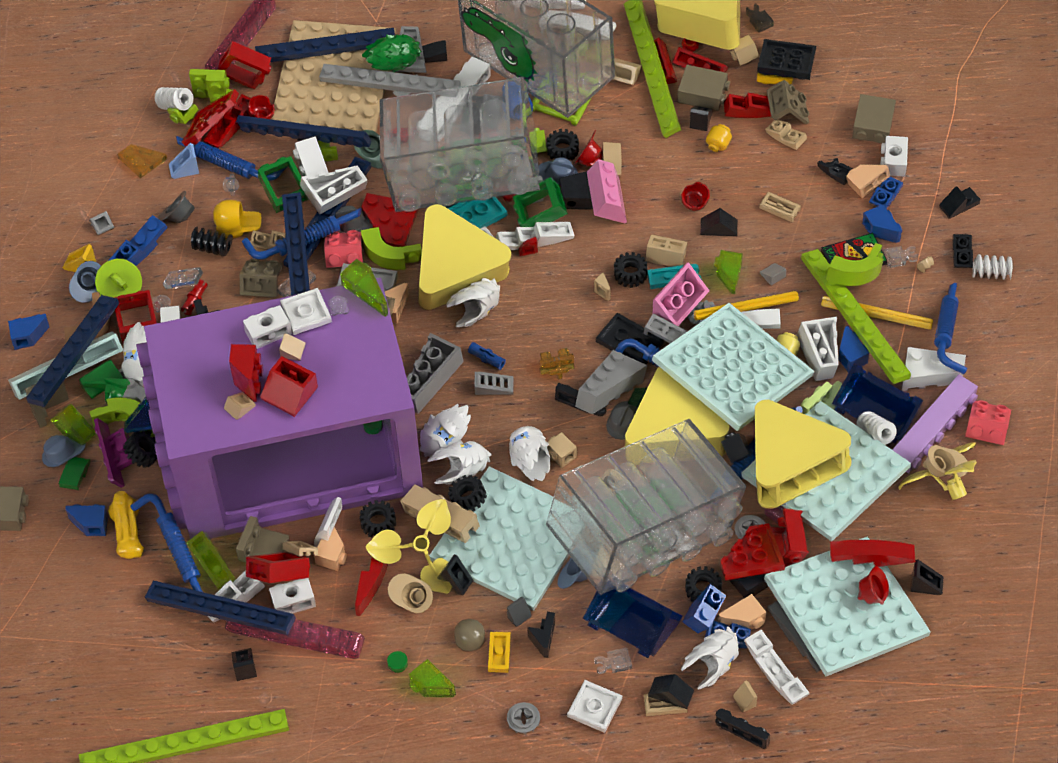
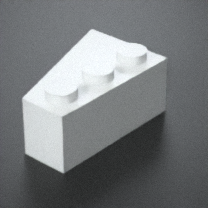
[293,137,329,177]
[300,166,368,214]
[796,317,838,381]
[902,347,966,391]

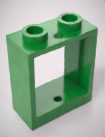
[258,156,309,213]
[513,177,568,227]

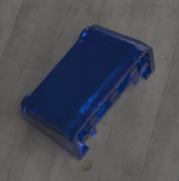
[832,363,924,443]
[583,575,683,658]

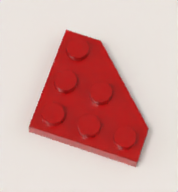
[182,89,239,147]
[361,193,419,247]
[720,523,785,580]

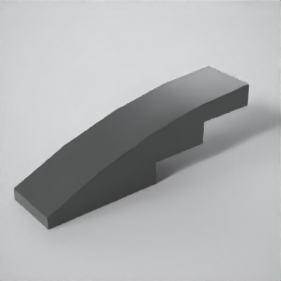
[767,601,821,672]

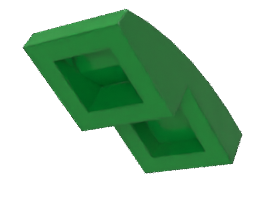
[58,457,91,490]

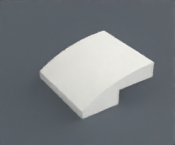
[314,497,342,547]

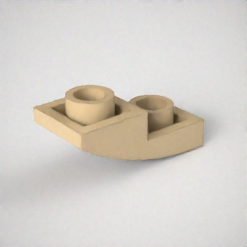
[765,119,807,150]
[602,142,621,177]
[250,230,286,251]

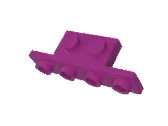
[94,418,133,488]

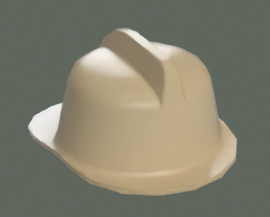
[923,445,967,477]
[388,573,433,613]

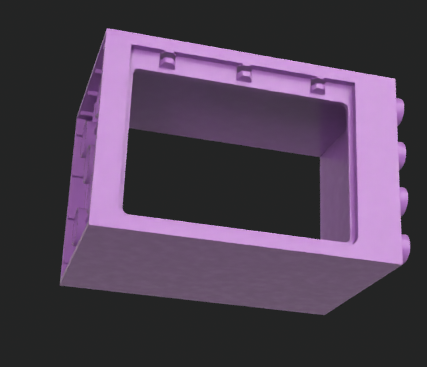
[136,277,423,543]

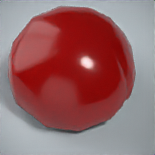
[248,95,275,119]
[681,182,710,211]

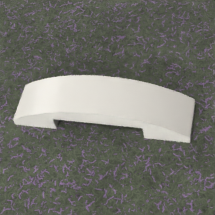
[744,630,809,705]

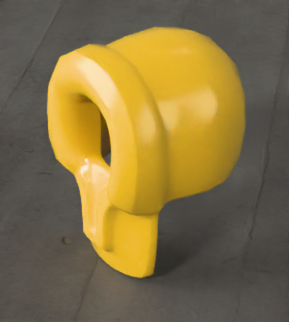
[213,200,261,238]

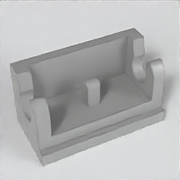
[643,313,687,343]

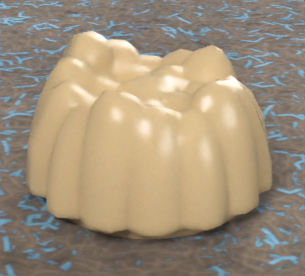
[916,256,934,273]

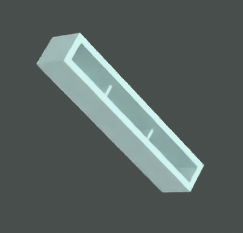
[8,331,123,400]

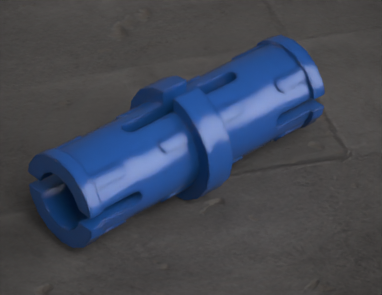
[468,342,506,370]

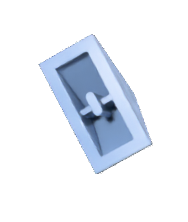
[169,143,199,179]

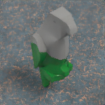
[84,378,150,408]

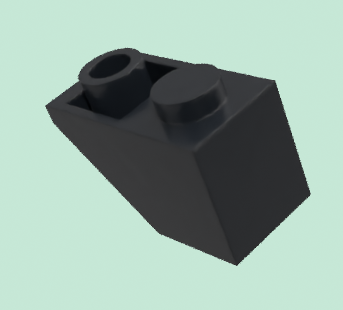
[721,432,752,464]

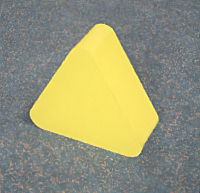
[654,0,740,50]
[418,204,511,310]
[625,367,729,466]
[755,400,852,509]

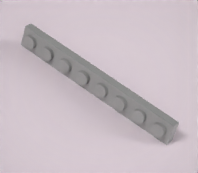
[319,64,461,99]

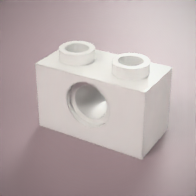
[880,136,908,177]
[243,305,292,349]
[269,578,316,614]

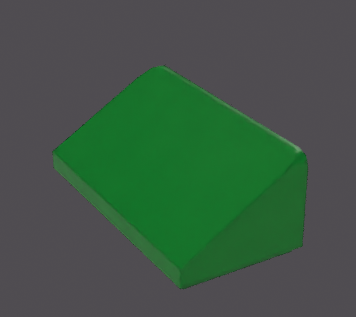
[79,360,123,399]

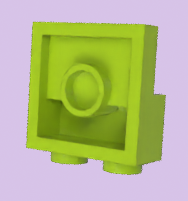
[189,69,232,103]

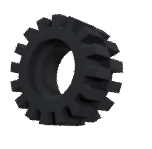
[546,129,579,161]
[614,252,647,288]
[123,430,157,468]
[448,475,487,511]
[360,500,396,538]
[685,566,722,602]

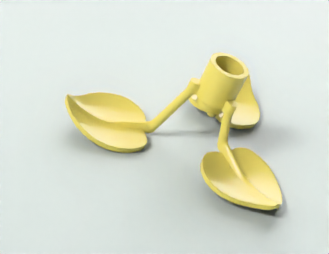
[898,442,977,500]
[366,499,452,594]

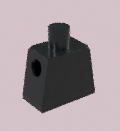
[560,171,593,210]

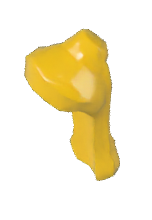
[108,491,144,559]

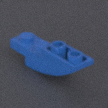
[108,215,168,266]

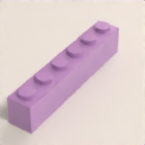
[893,374,978,474]

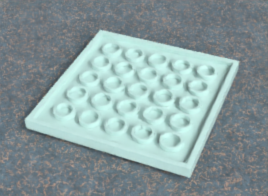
[652,303,814,431]
[741,401,911,542]
[429,466,592,611]
[764,536,931,677]

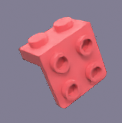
[324,230,363,268]
[965,400,1011,445]

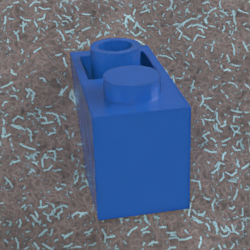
[862,204,902,243]
[8,314,49,350]
[838,326,870,373]
[65,504,108,536]
[682,584,726,633]

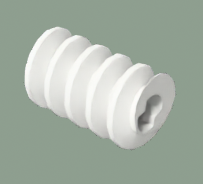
[155,87,194,111]
[972,254,1013,280]
[857,411,897,445]

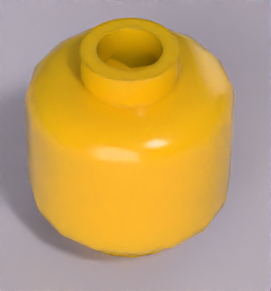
[706,124,732,152]

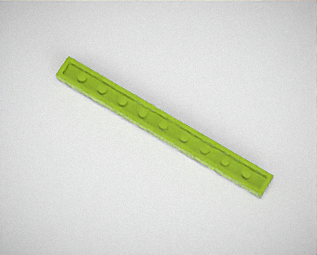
[623,0,681,138]
[801,249,911,384]
[79,709,289,763]

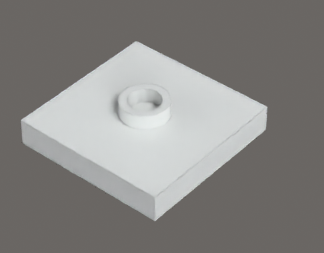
[280,288,332,335]
[567,680,622,733]

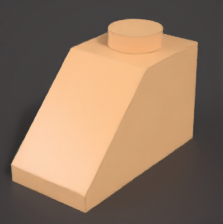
[846,165,890,198]
[385,283,409,324]
[314,527,347,571]
[718,594,766,630]

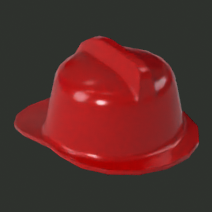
[575,130,602,167]
[857,566,889,605]

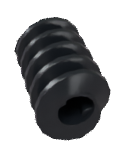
[191,227,233,256]

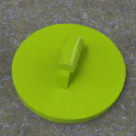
[95,259,142,298]

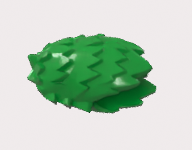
[362,34,422,72]

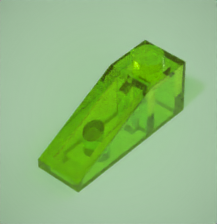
[340,259,388,317]
[186,531,236,590]

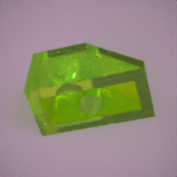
[714,250,743,294]
[50,404,96,445]
[409,659,456,698]

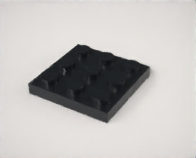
[757,39,816,80]

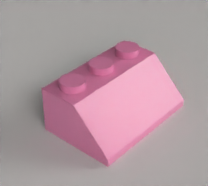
[587,159,627,223]
[653,262,709,326]

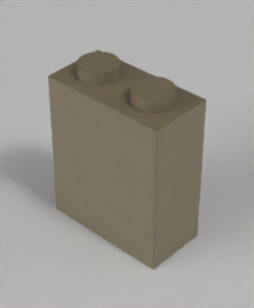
[677,65,730,111]
[852,94,896,143]
[0,486,29,531]

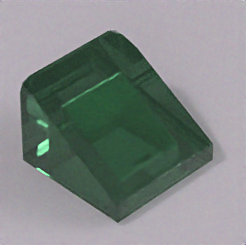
[628,387,648,407]

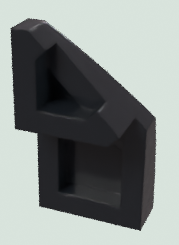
[817,158,853,185]

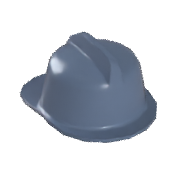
[538,157,578,185]
[69,261,101,303]
[42,435,86,467]
[558,545,597,589]

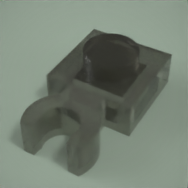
[746,4,774,33]

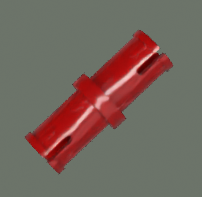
[181,279,208,315]

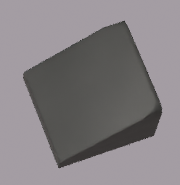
[507,596,531,627]

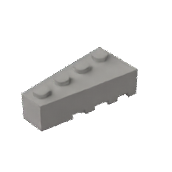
[407,333,464,414]
[575,350,647,414]

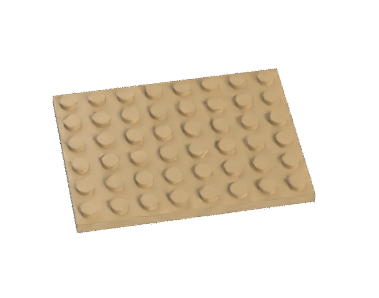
[271,20,396,132]

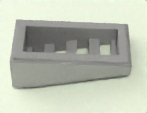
[475,372,513,395]

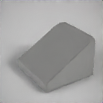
[89,211,115,235]
[760,263,786,285]

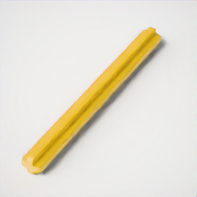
[694,291,799,320]
[821,296,933,330]

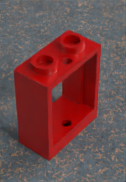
[217,41,272,90]
[114,290,157,344]
[246,552,310,583]

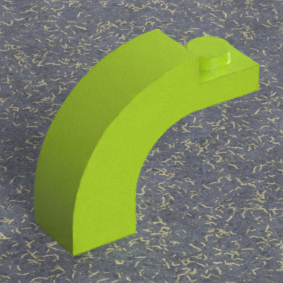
[361,227,422,270]
[826,243,884,286]
[89,397,155,437]

